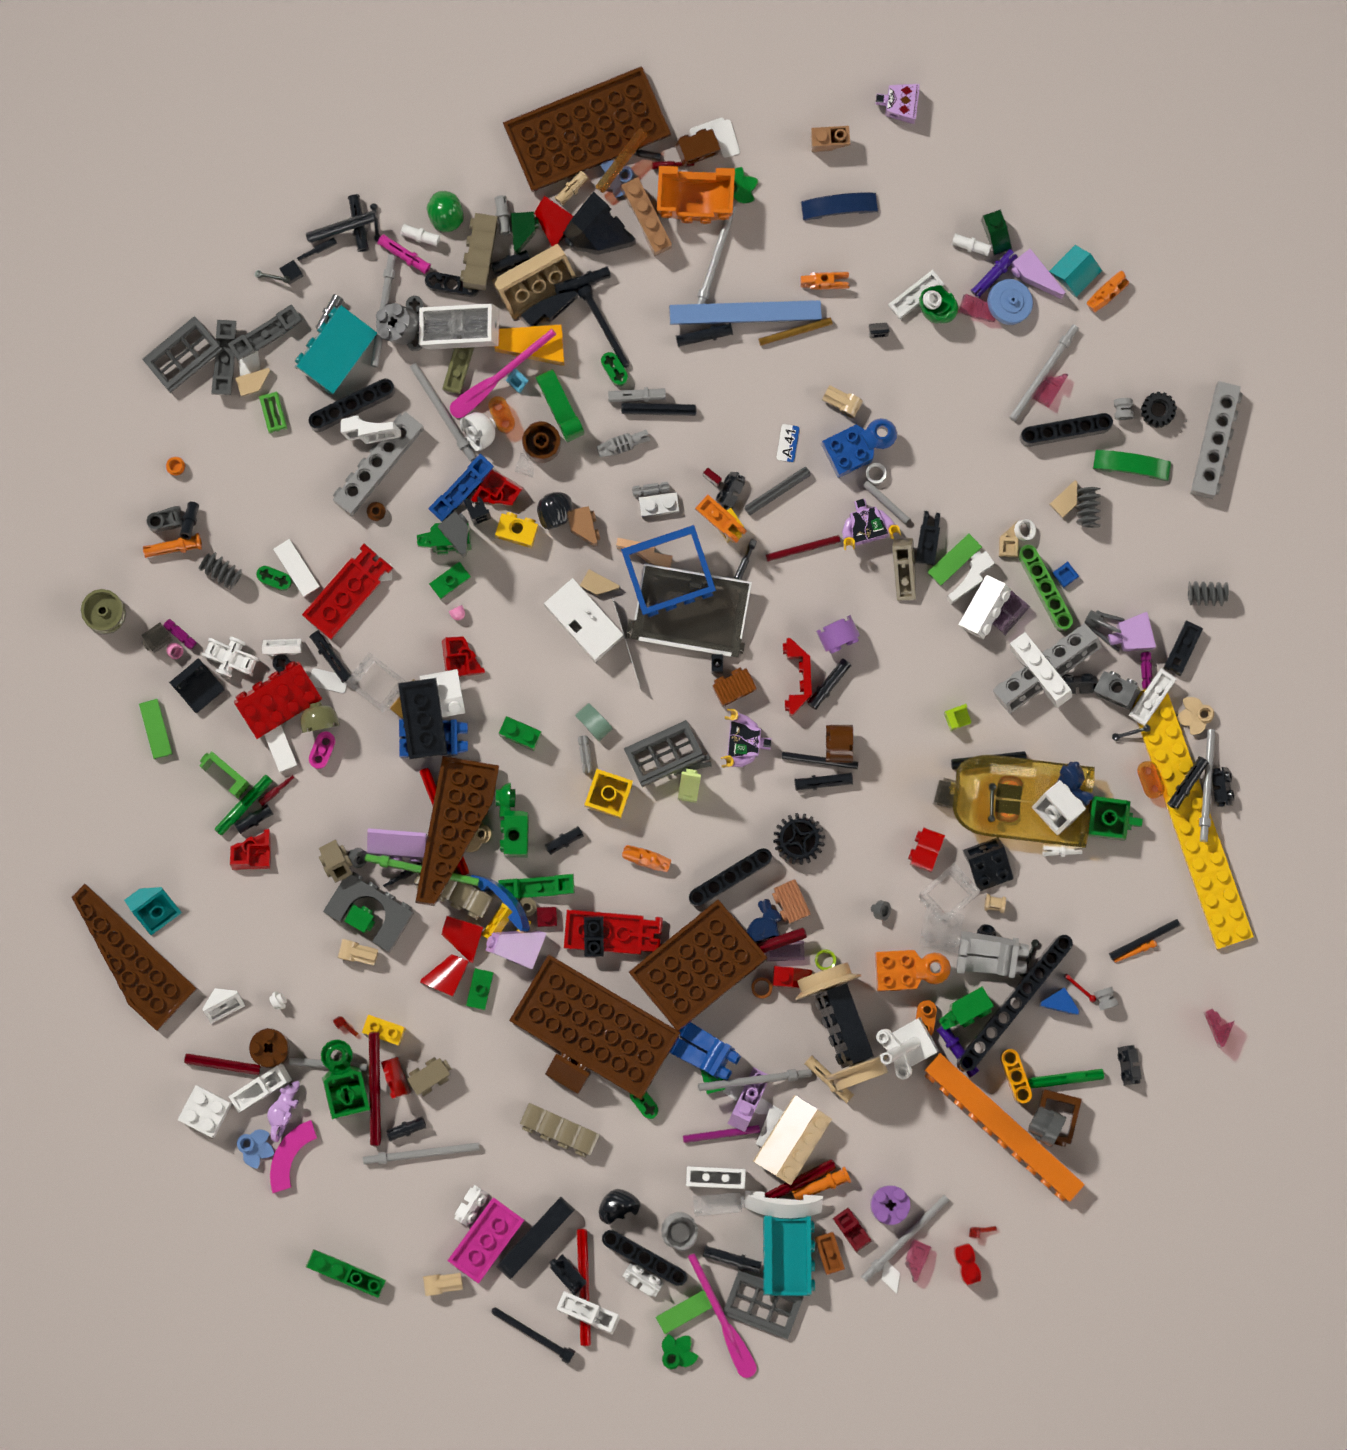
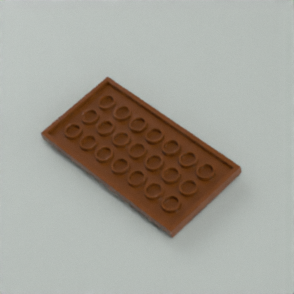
[503,66,671,192]
[509,954,681,1100]

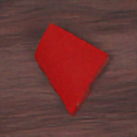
[534,196,574,247]
[471,469,523,505]
[442,636,485,677]
[230,829,271,870]
[441,916,484,963]
[420,954,469,997]
[381,1057,411,1099]

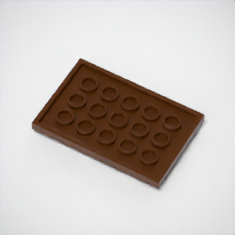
[628,900,768,1031]

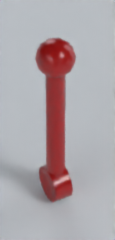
[1064,973,1097,1003]

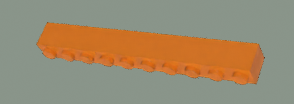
[924,1053,1085,1202]

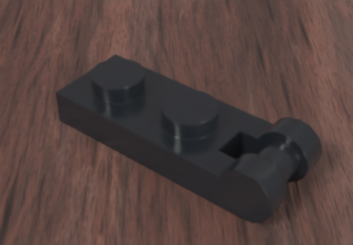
[1163,620,1203,677]

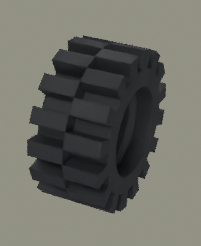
[1141,391,1177,428]

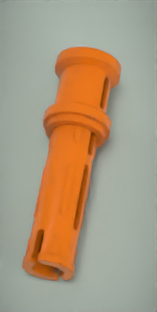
[143,533,202,558]
[792,1166,851,1200]

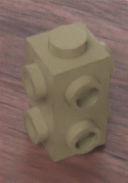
[319,839,352,883]
[407,1057,451,1097]

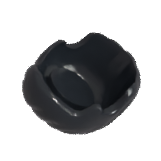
[537,492,572,530]
[599,1189,640,1224]

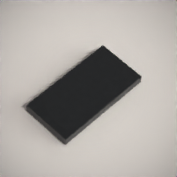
[398,677,448,759]

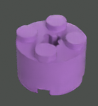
[816,615,860,654]
[870,1185,910,1225]

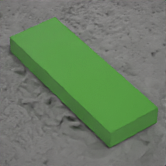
[927,533,982,586]
[139,699,173,759]
[655,1290,712,1334]

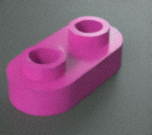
[309,731,336,769]

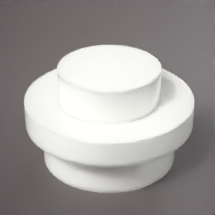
[923,291,942,310]
[269,991,287,1010]

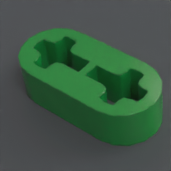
[601,352,628,387]
[256,566,292,591]
[630,1091,659,1119]

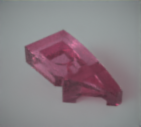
[958,294,995,323]
[1033,373,1068,408]
[905,1239,931,1283]

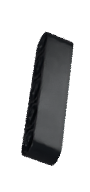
[308,378,395,432]
[1020,413,1113,447]
[689,848,772,907]
[496,1197,575,1280]
[602,1230,687,1286]

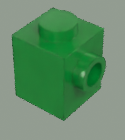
[344,905,376,934]

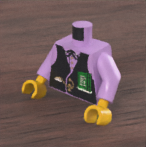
[842,499,901,550]
[721,709,772,768]

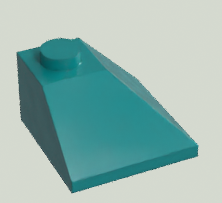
[124,887,182,935]

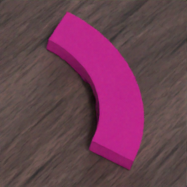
[270,1120,317,1193]

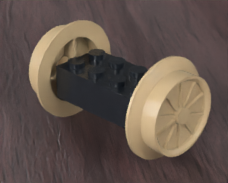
[795,962,889,1091]

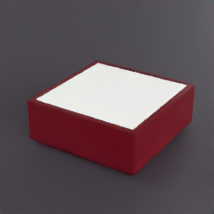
[703,468,722,488]

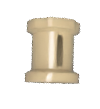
[984,894,1006,913]

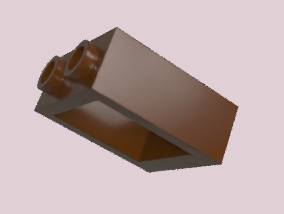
[1036,1089,1082,1147]

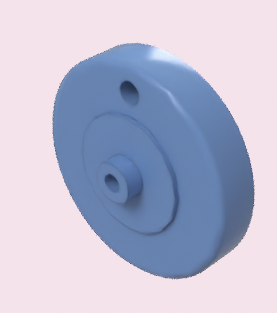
[987,279,1033,325]

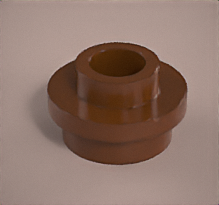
[366,502,386,521]

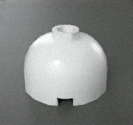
[460,412,496,451]

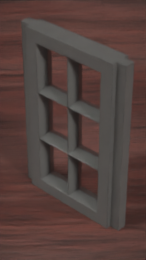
[142,316,223,393]
[624,720,705,787]
[723,1270,804,1339]

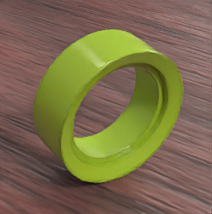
[815,949,836,971]

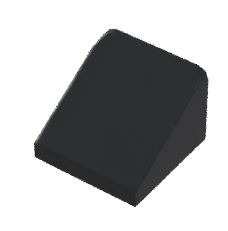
[869,323,889,338]

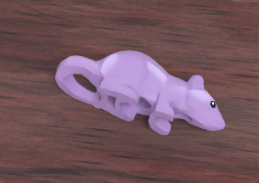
[267,1081,300,1142]

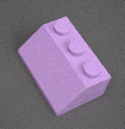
[367,829,427,862]

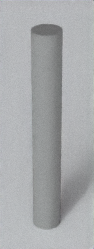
[863,480,910,524]

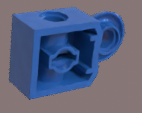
[821,418,897,478]

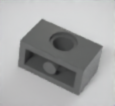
[1094,671,1141,711]

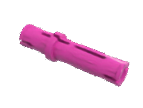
[377,234,431,274]

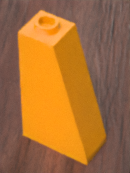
[494,324,565,366]

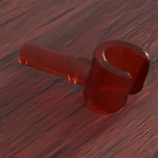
[333,1016,358,1037]
[969,1226,997,1238]

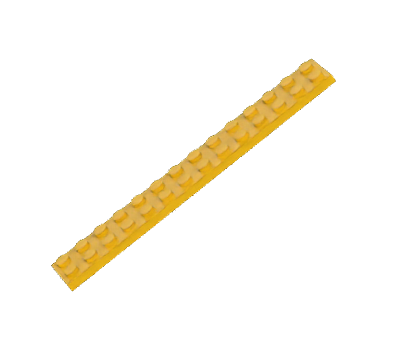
[1132,689,1254,950]

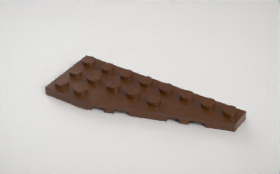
[415,756,499,906]
[71,883,197,1031]

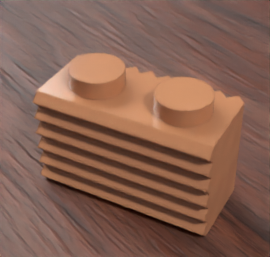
[772,879,811,924]

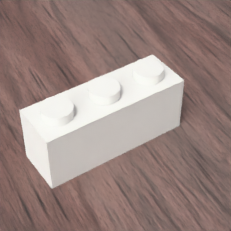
[959,575,1011,639]
[686,1166,745,1189]

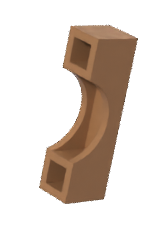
[621,177,672,256]

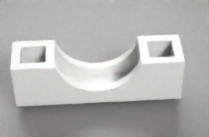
[1010,632,1072,708]

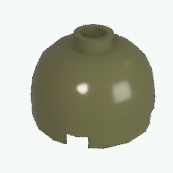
[300,702,340,733]

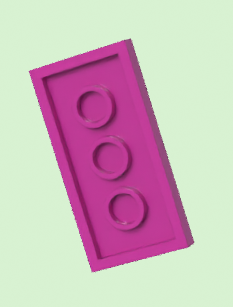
[447,1197,524,1284]

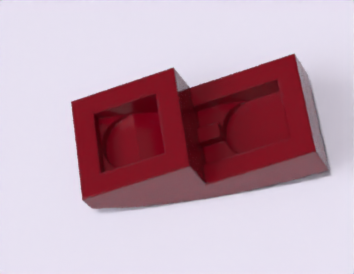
[832,1208,872,1253]

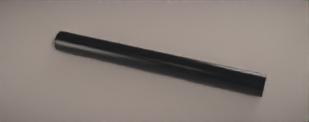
[782,751,859,769]
[1109,919,1180,960]

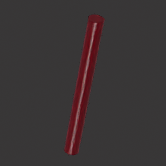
[765,535,841,562]

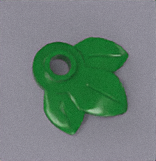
[733,167,758,204]
[662,1334,698,1369]

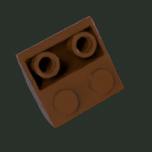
[545,1053,590,1094]

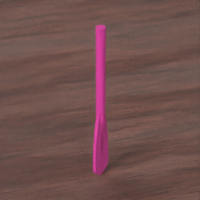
[450,329,557,418]
[688,1253,757,1378]

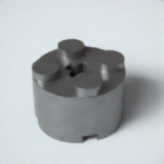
[376,303,419,345]

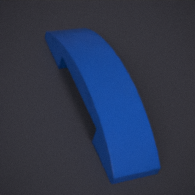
[428,453,494,522]
[470,875,530,932]

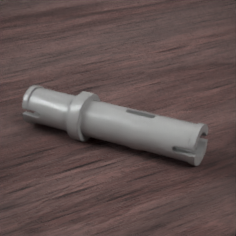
[608,387,666,402]

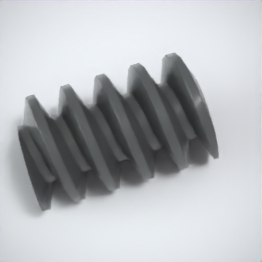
[1076,487,1101,528]
[199,552,242,590]
[1188,581,1229,607]

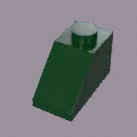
[981,209,1012,256]
[511,211,539,254]

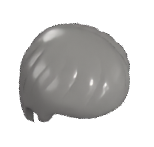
[661,1212,698,1251]

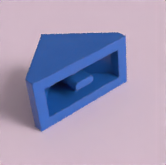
[1039,987,1079,1015]

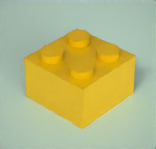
[584,769,633,819]

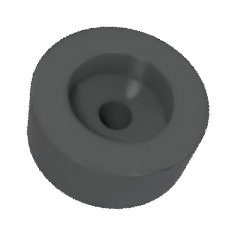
[348,848,367,868]
[871,900,891,921]

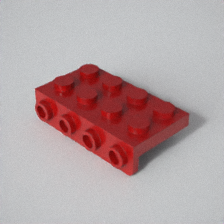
[234,661,322,739]

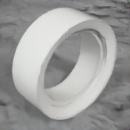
[865,463,887,485]
[1014,519,1036,541]

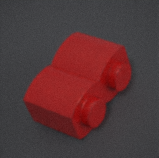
[908,827,945,873]
[953,1243,981,1285]

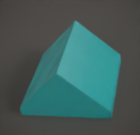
[1049,245,1102,297]

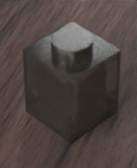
[141,622,173,653]
[932,778,958,809]

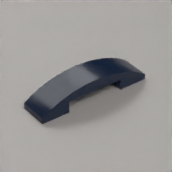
[801,192,878,221]

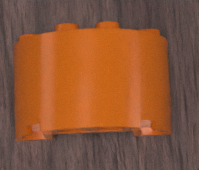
[657,166,735,224]

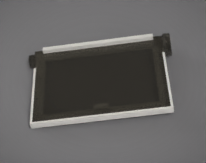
[625,563,752,657]

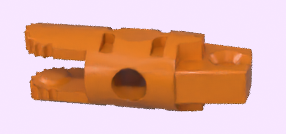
[1086,271,1129,312]
[800,272,849,290]
[622,845,671,872]

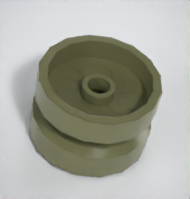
[81,589,126,634]

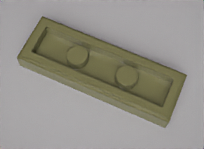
[442,336,475,395]

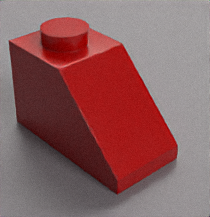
[772,966,812,989]

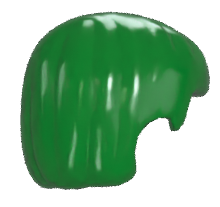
[427,191,464,232]
[919,285,959,324]

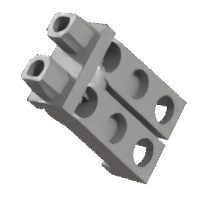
[956,931,1029,978]

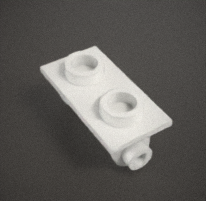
[454,1185,489,1227]
[622,1262,664,1297]

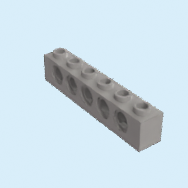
[1190,381,1243,499]
[333,412,424,516]
[993,623,1102,714]

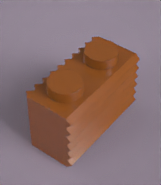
[712,667,757,707]

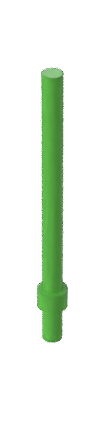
[365,854,479,886]

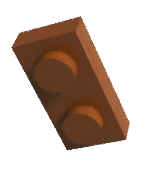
[814,1232,845,1275]

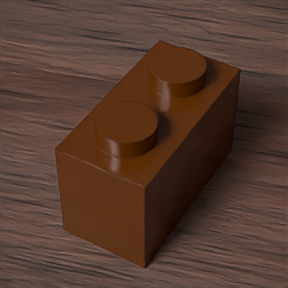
[675,129,721,167]

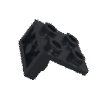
[169,658,225,713]
[962,837,1014,892]

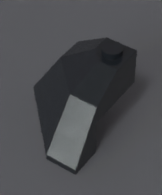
[563,192,636,255]

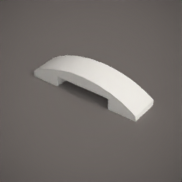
[744,1190,823,1218]

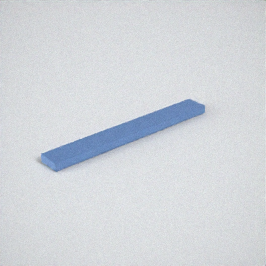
[669,300,822,325]

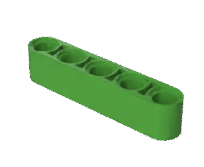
[1018,545,1073,632]

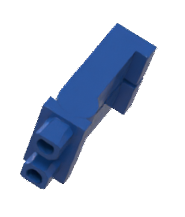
[399,719,468,758]
[670,1022,741,1080]

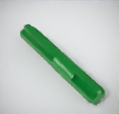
[215,775,273,835]
[1028,1069,1104,1089]

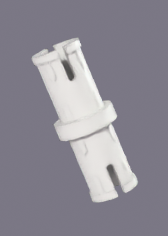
[401,224,440,247]
[952,233,991,257]
[1042,842,1082,857]

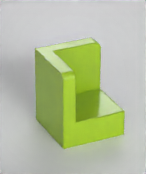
[944,704,972,731]

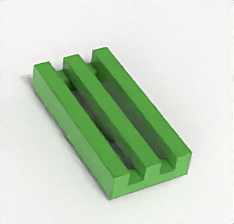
[259,391,287,434]

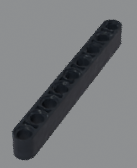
[957,935,1073,1072]

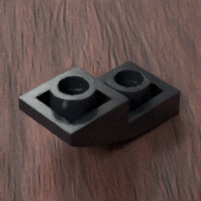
[584,916,604,957]

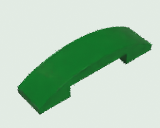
[1093,450,1171,481]
[498,874,575,899]

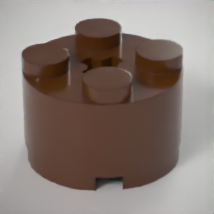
[522,421,561,463]
[826,725,853,763]
[249,1028,290,1068]

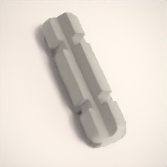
[632,482,670,497]
[578,735,593,773]

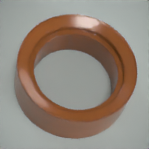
[751,977,773,999]

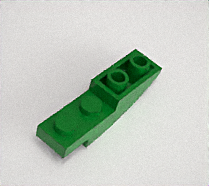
[306,1249,386,1298]

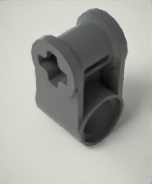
[146,506,183,533]

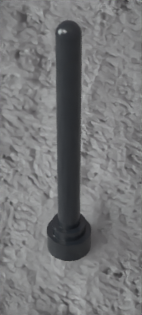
[577,285,629,368]
[491,1307,576,1365]

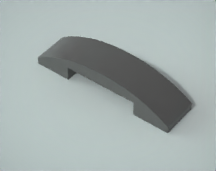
[228,304,302,360]
[211,320,237,395]

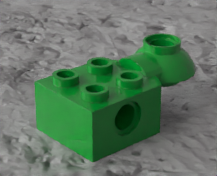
[496,782,529,858]
[321,1040,370,1119]

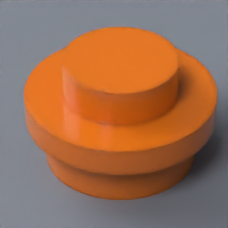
[166,457,185,476]

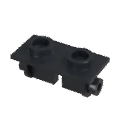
[716,472,745,510]
[1061,673,1098,694]
[1212,767,1235,807]
[1117,1045,1142,1086]
[549,1254,587,1296]

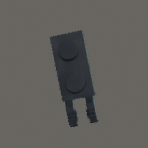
[915,511,940,566]

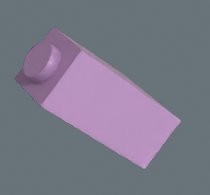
[486,930,547,969]

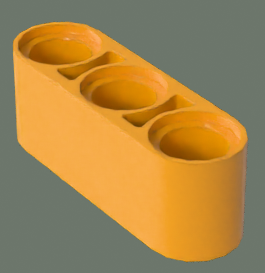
[1000,1049,1032,1104]

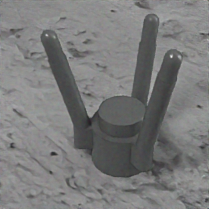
[1084,610,1125,652]

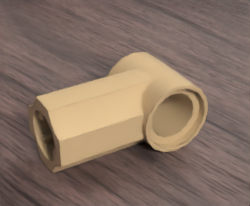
[822,385,863,418]
[337,939,378,966]
[423,1273,463,1296]

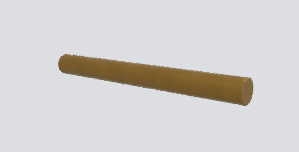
[758,317,833,346]

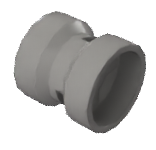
[1114,398,1134,420]
[1094,987,1119,1011]

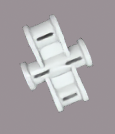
[201,636,260,678]

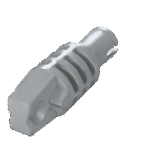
[597,430,650,457]

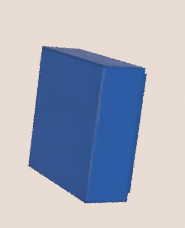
[1052,561,1079,588]

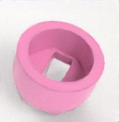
[448,605,465,620]
[166,643,183,659]

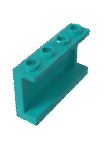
[295,305,378,394]
[763,1216,815,1296]

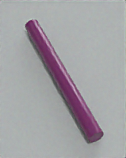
[683,1125,760,1143]

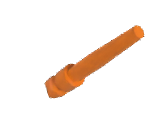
[1114,940,1157,963]

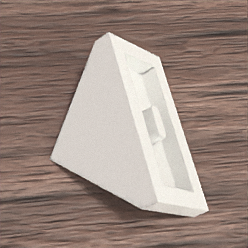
[202,988,245,1024]

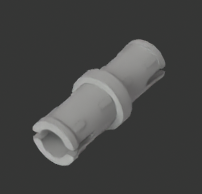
[494,195,512,235]

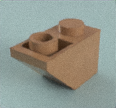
[811,126,850,152]
[567,506,600,547]

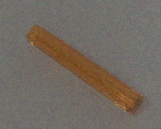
[596,128,648,193]

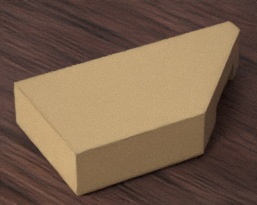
[236,368,270,397]
[1049,480,1077,518]
[999,522,1019,558]
[580,569,620,596]

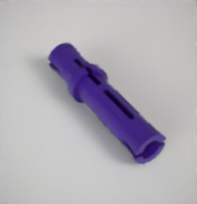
[970,249,1018,298]
[936,1026,979,1078]

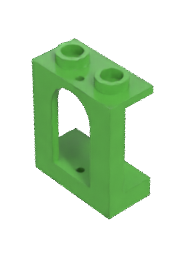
[199,751,251,799]

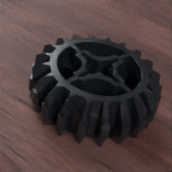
[773,813,825,865]

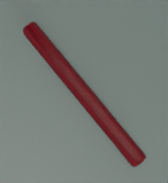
[369,1031,381,1146]

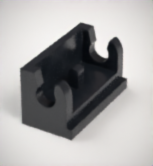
[464,497,491,526]

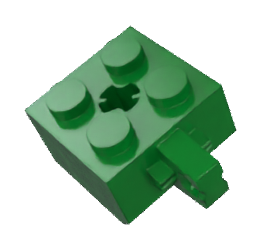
[417,522,471,555]
[1086,796,1143,841]
[939,986,994,1030]

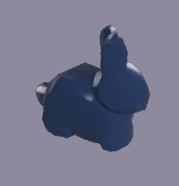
[1055,761,1094,806]
[746,899,782,943]

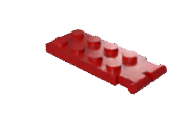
[302,543,393,640]
[564,910,663,955]

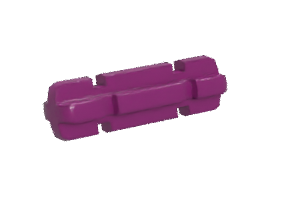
[163,619,197,650]
[1140,652,1153,689]

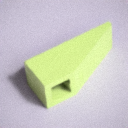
[678,769,701,803]

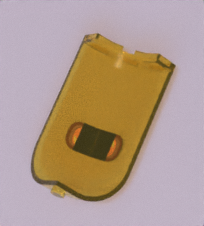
[950,755,1095,848]

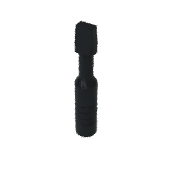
[629,150,661,161]
[297,237,337,261]
[734,539,757,580]
[383,862,422,887]

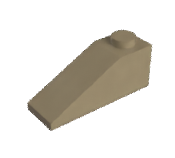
[892,538,916,601]

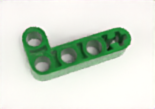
[535,369,584,443]

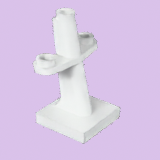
[876,1018,939,1079]

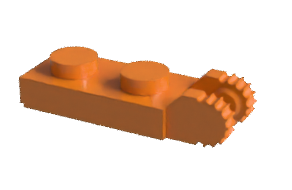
[695,494,747,543]

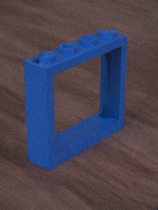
[621,525,716,617]

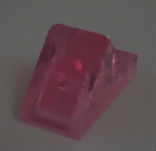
[1203,1009,1235,1048]

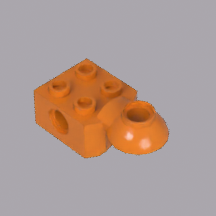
[875,950,951,992]

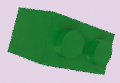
[498,716,542,751]

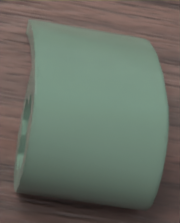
[575,703,613,741]

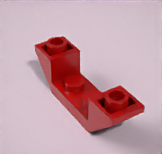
[783,638,812,716]

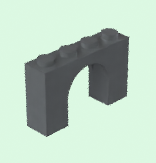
[323,871,414,953]

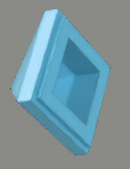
[506,368,529,393]

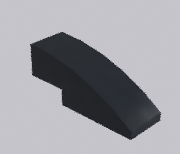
[520,291,578,327]

